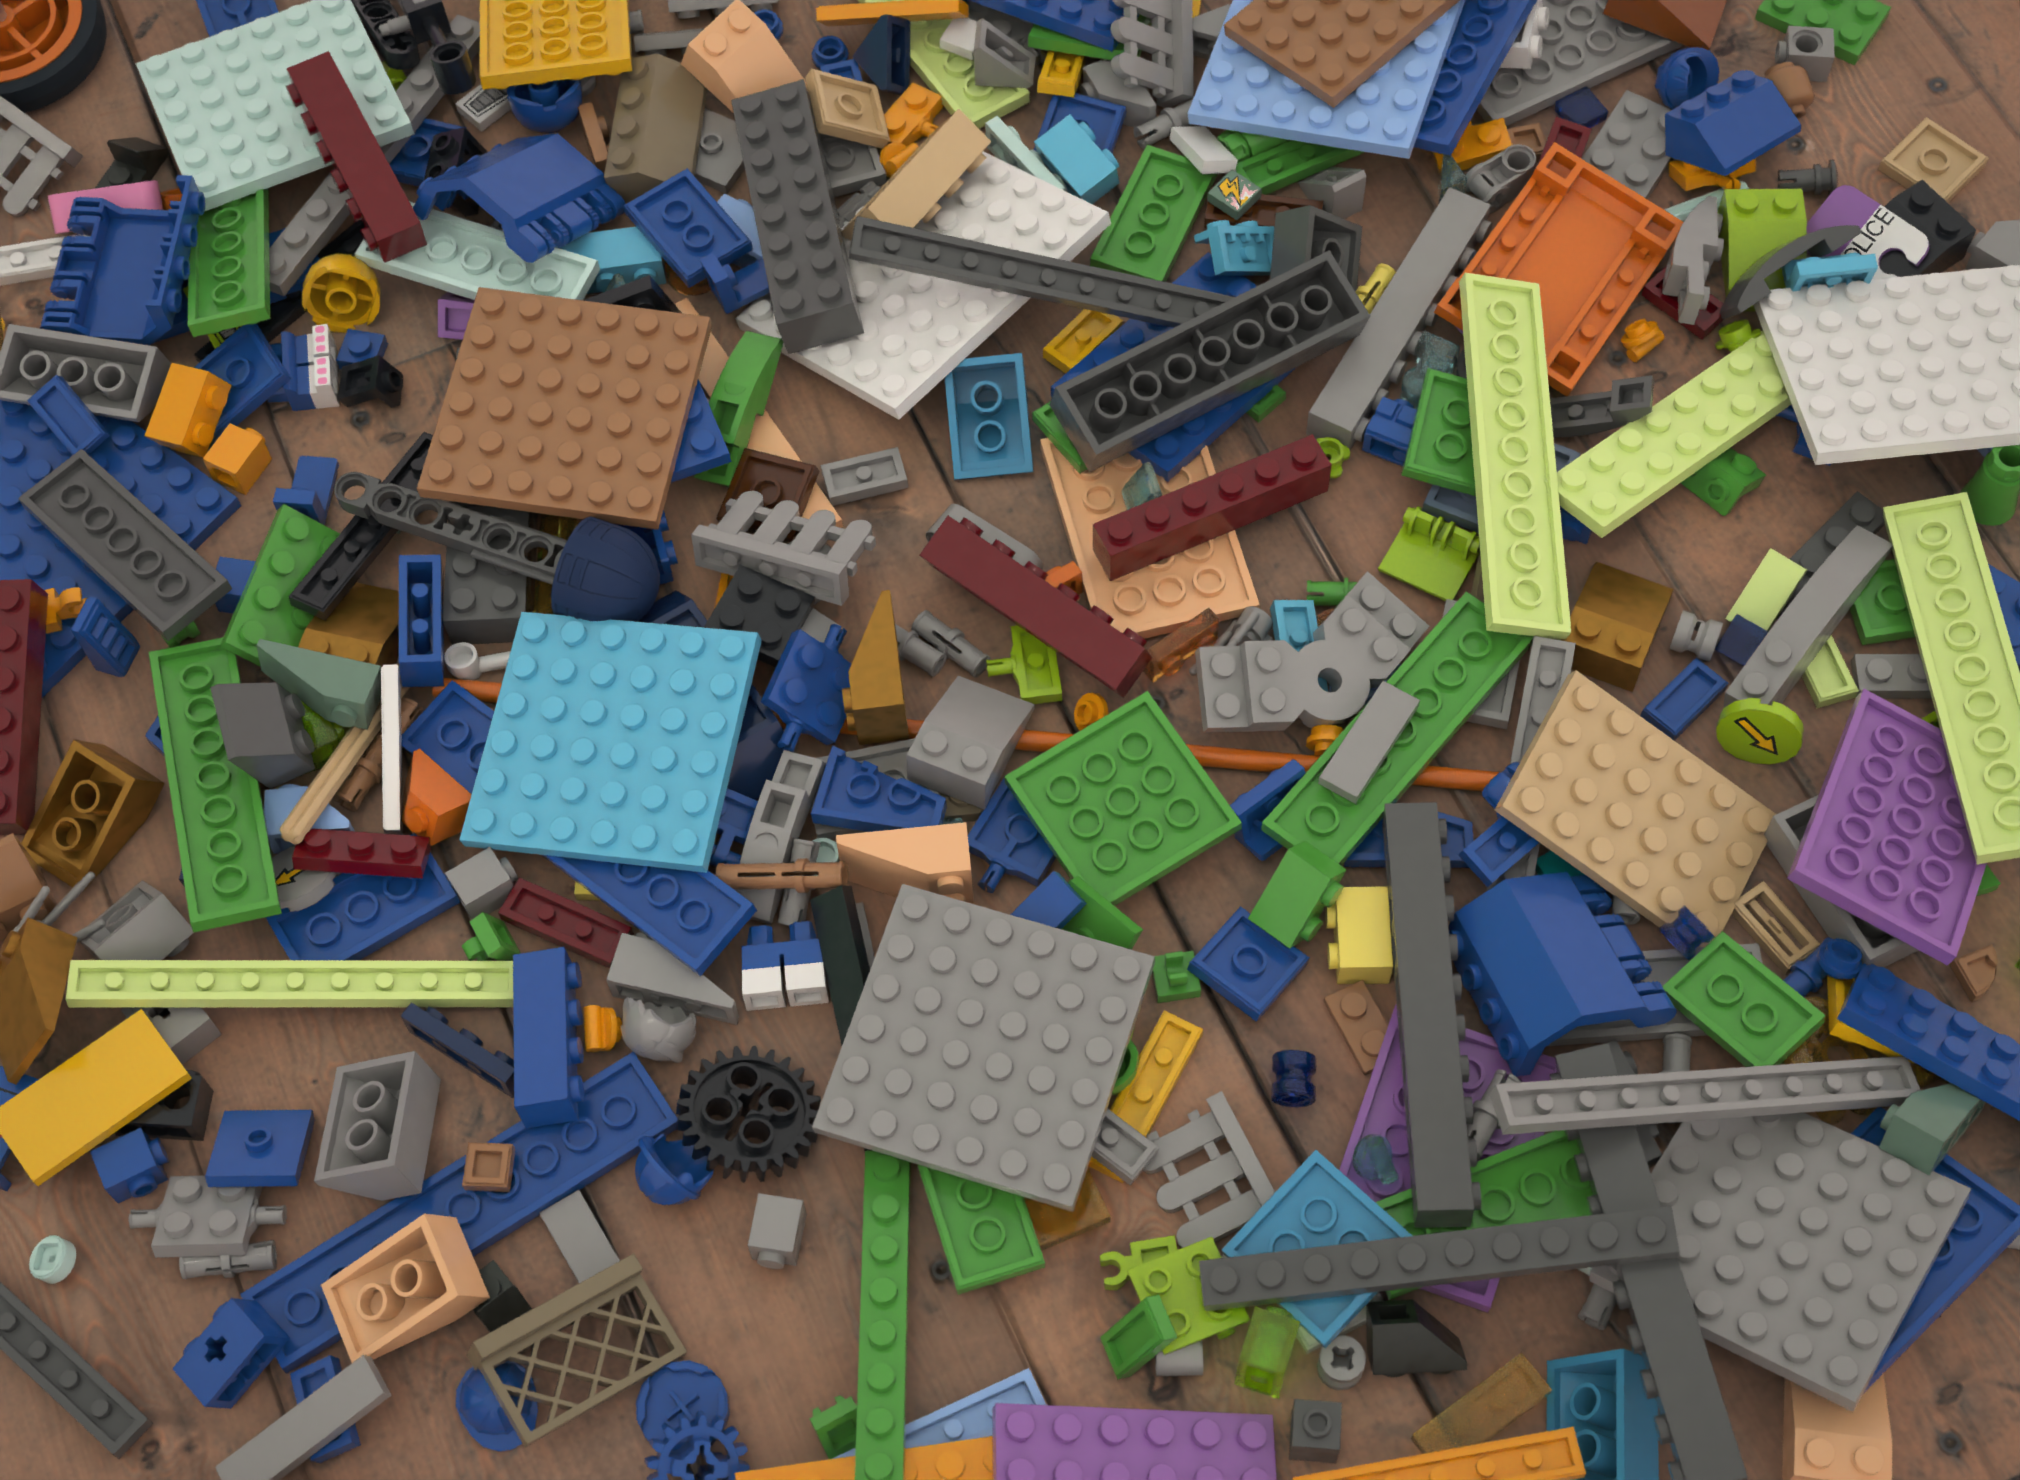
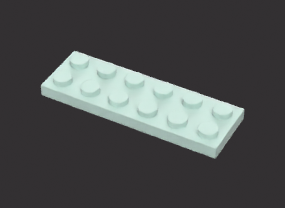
[355,202,600,300]

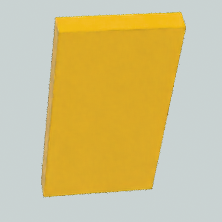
[0,1009,192,1186]

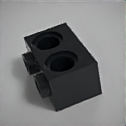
[115,1069,214,1141]

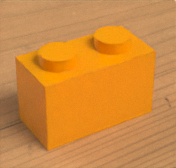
[144,363,232,458]

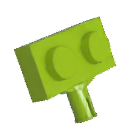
[986,625,1062,704]

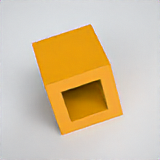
[203,423,272,495]

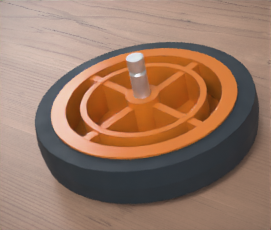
[0,0,107,113]

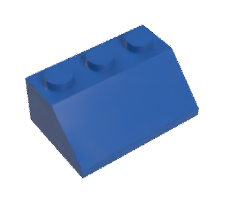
[1665,70,1801,176]

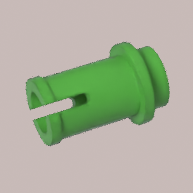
[1307,577,1357,606]

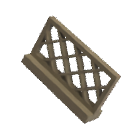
[467,1254,687,1448]

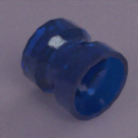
[1271,1050,1316,1108]

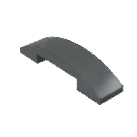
[1720,225,1862,320]
[1550,375,1654,438]

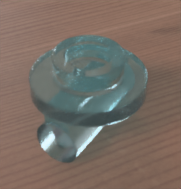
[1353,1134,1398,1184]

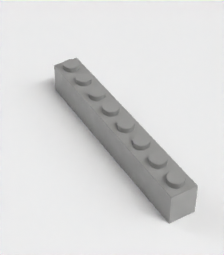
[1306,187,1493,450]

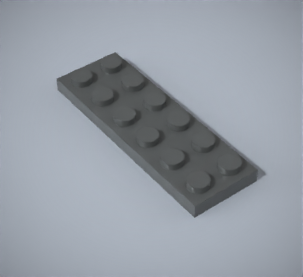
[18,449,232,641]

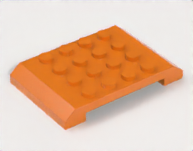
[1434,142,1683,396]

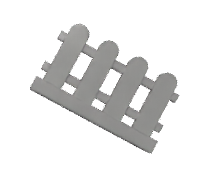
[1111,0,1194,108]
[0,96,83,216]
[691,491,876,606]
[1143,1091,1275,1258]

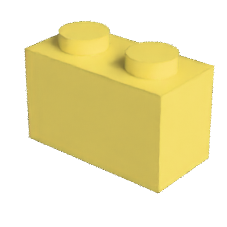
[1325,886,1393,984]

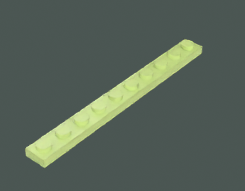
[65,960,513,1008]

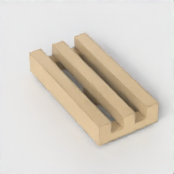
[1732,881,1820,975]

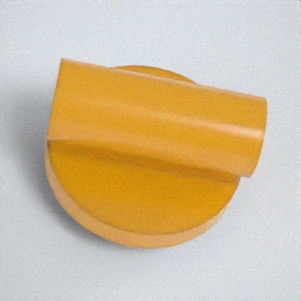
[880,142,919,178]
[1621,319,1665,363]
[1074,693,1109,731]
[583,1005,622,1052]

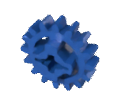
[645,1411,750,1480]

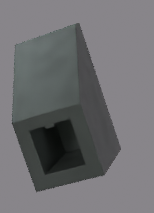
[1366,1299,1467,1377]

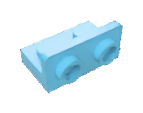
[1194,220,1275,276]
[1781,253,1878,292]

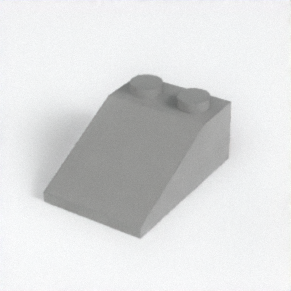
[906,676,1035,810]

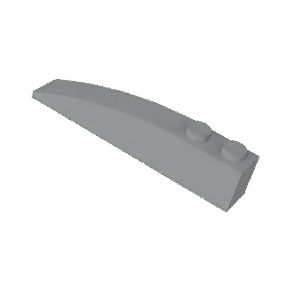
[1724,525,1893,707]

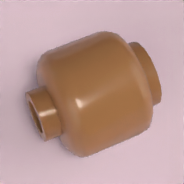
[1764,62,1815,119]

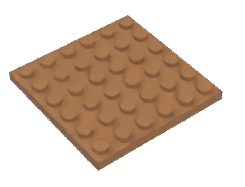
[417,287,712,530]

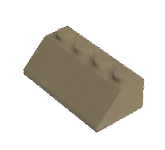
[604,54,708,204]

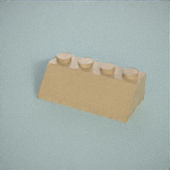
[842,109,992,241]

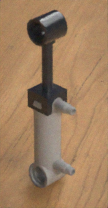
[379,0,477,94]

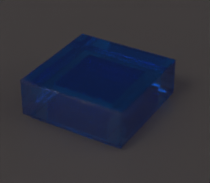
[1554,86,1608,128]
[1715,614,1768,667]

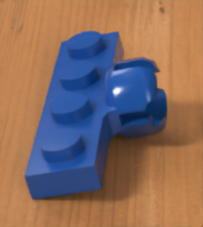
[1458,761,1540,888]

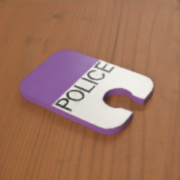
[1807,185,1930,280]

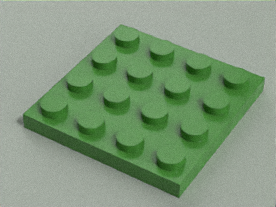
[1004,691,1242,906]

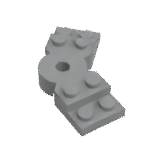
[1195,571,1430,733]

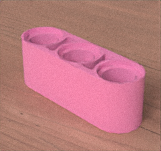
[48,180,163,234]

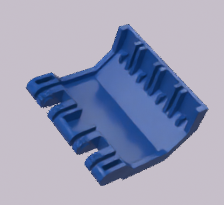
[413,133,625,263]
[40,175,205,346]
[1448,871,1677,1077]

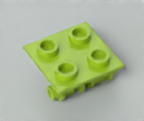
[1378,506,1480,601]
[1127,1236,1250,1355]

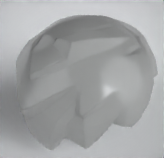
[621,997,696,1063]

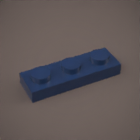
[401,1002,514,1098]

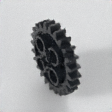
[676,1046,821,1182]

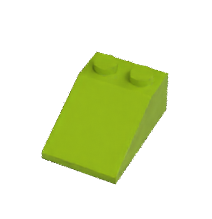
[1717,189,1807,312]

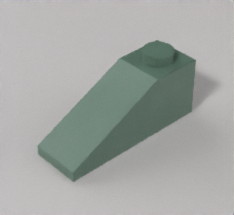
[257,639,381,730]
[1879,1083,1986,1175]

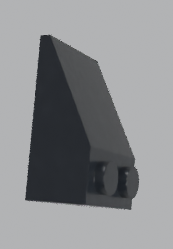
[1880,179,1976,277]

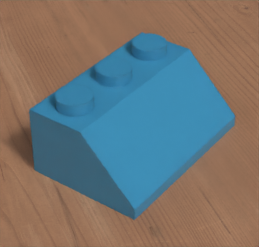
[1547,1348,1659,1480]

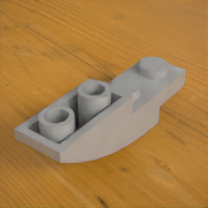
[1662,196,1724,325]
[734,750,826,924]

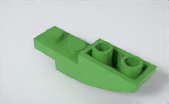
[694,331,784,487]

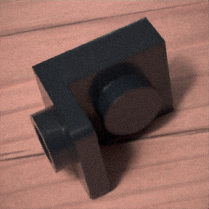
[338,355,403,408]

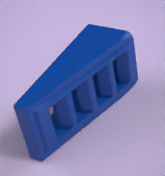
[71,596,140,677]

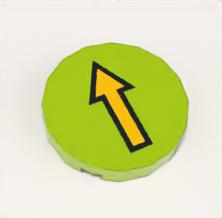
[1716,698,1804,765]

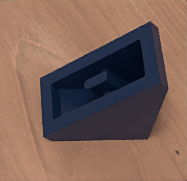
[852,14,910,95]

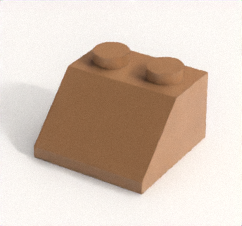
[0,833,57,941]

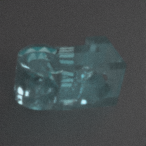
[1400,330,1460,409]

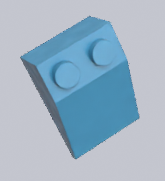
[945,353,1034,480]

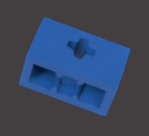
[172,1298,290,1409]

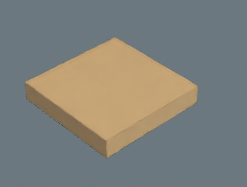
[805,69,890,149]
[1878,117,1989,203]

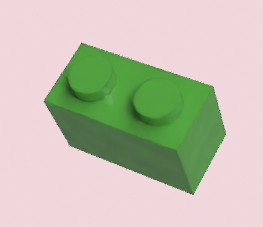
[1248,840,1347,949]

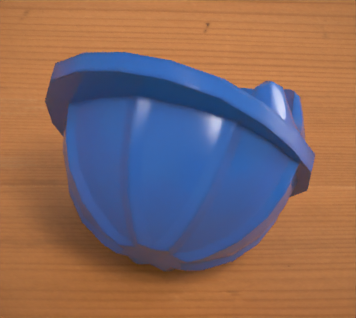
[1654,47,1719,110]
[635,1133,714,1205]
[456,1361,538,1452]

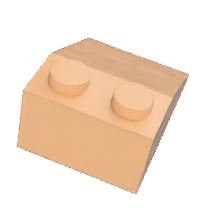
[681,0,809,113]
[836,822,974,904]
[321,1214,490,1363]
[1782,1374,1892,1480]

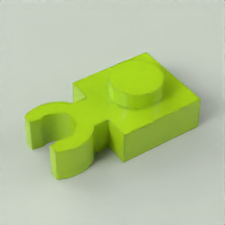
[1100,1235,1178,1290]

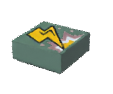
[1207,169,1262,220]

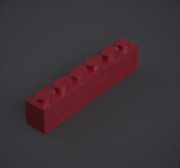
[285,51,427,263]
[1093,434,1332,581]
[919,515,1153,698]
[0,579,48,835]

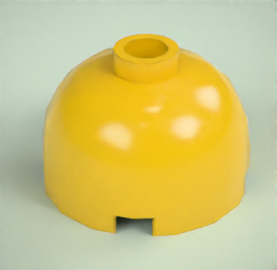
[302,253,381,333]

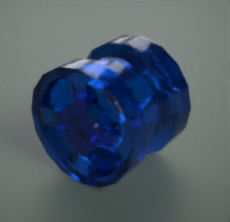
[1659,905,1716,961]

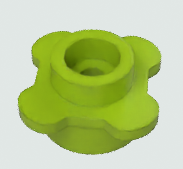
[1715,319,1762,353]
[1316,437,1350,479]

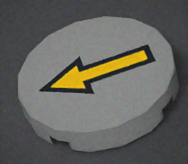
[272,845,340,912]

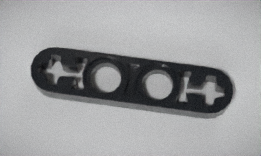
[351,0,420,70]

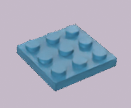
[1222,1150,1412,1349]

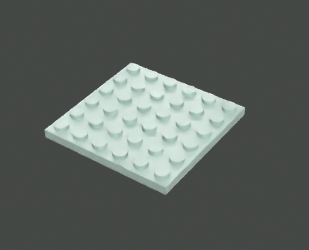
[136,0,414,211]

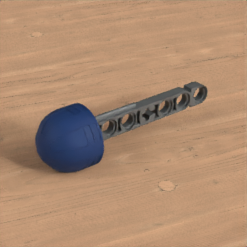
[334,472,660,622]

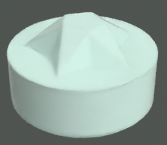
[29,1235,76,1284]

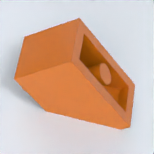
[402,749,472,846]

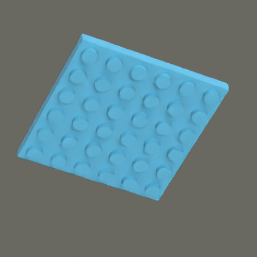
[459,612,762,873]

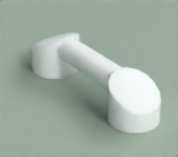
[444,642,511,680]

